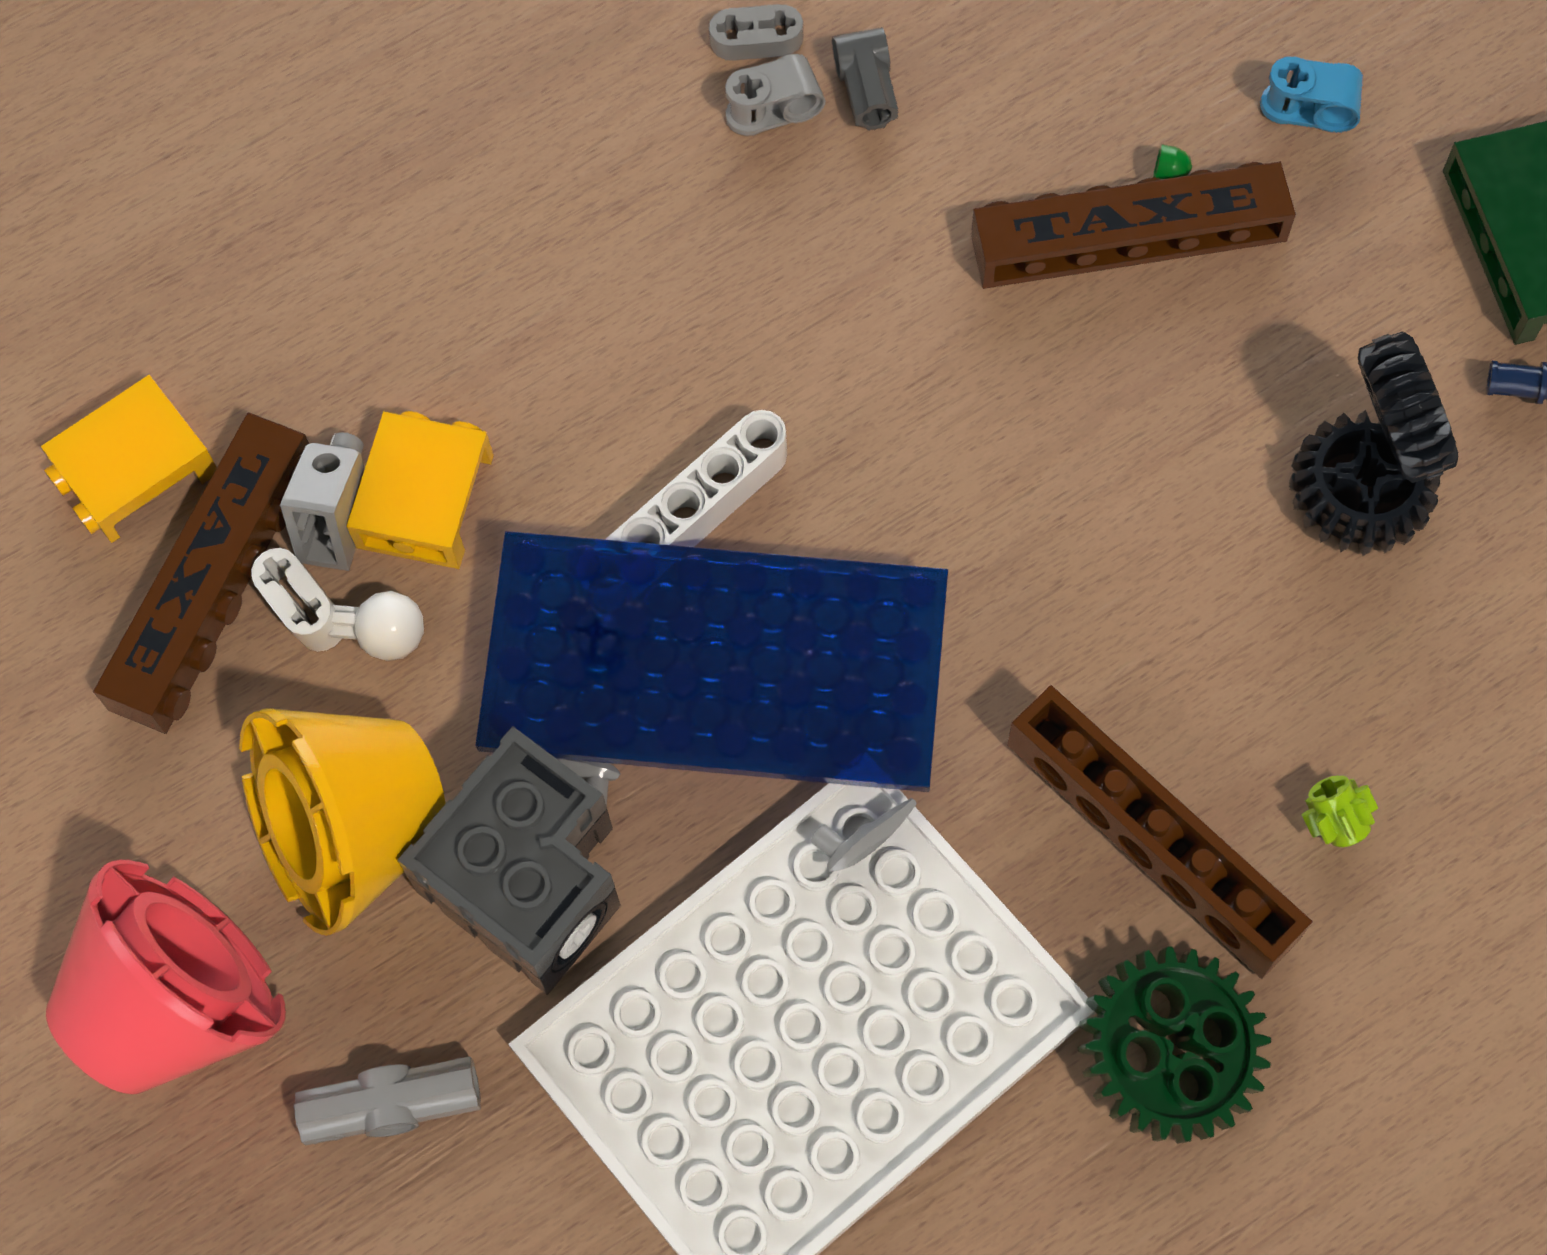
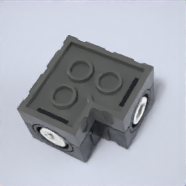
[398,726,621,995]

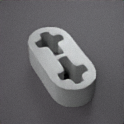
[709,4,803,60]

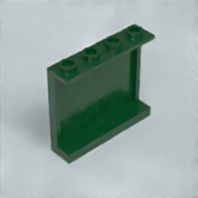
[1442,121,1547,345]

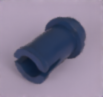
[1486,361,1547,405]

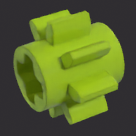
[1301,775,1378,847]

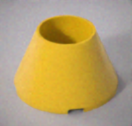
[239,708,445,936]

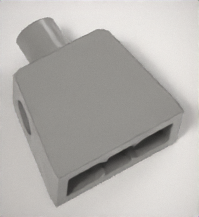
[280,432,365,571]

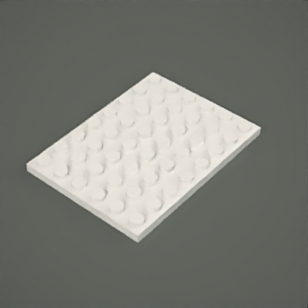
[509,753,1096,1255]

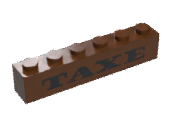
[971,161,1296,289]
[93,412,309,734]

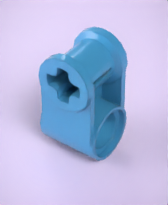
[1260,56,1363,132]

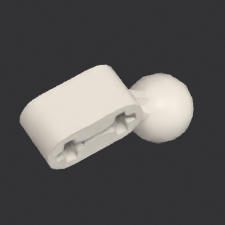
[251,548,424,661]

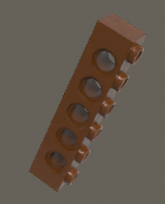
[1007,685,1313,979]

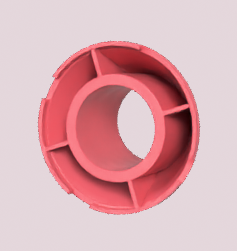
[46,860,286,1094]

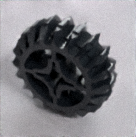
[1357,331,1459,483]
[1289,410,1440,556]

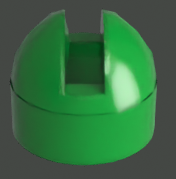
[1153,144,1192,180]

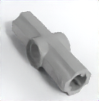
[294,1056,481,1145]

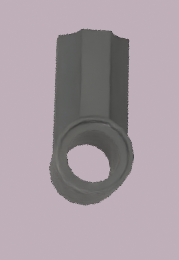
[832,27,898,131]

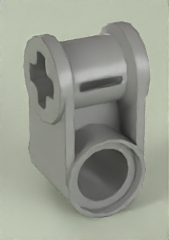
[725,54,825,136]

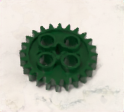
[1078,946,1272,1144]

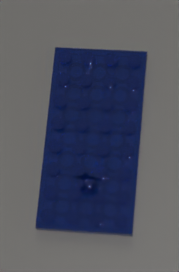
[475,531,948,792]

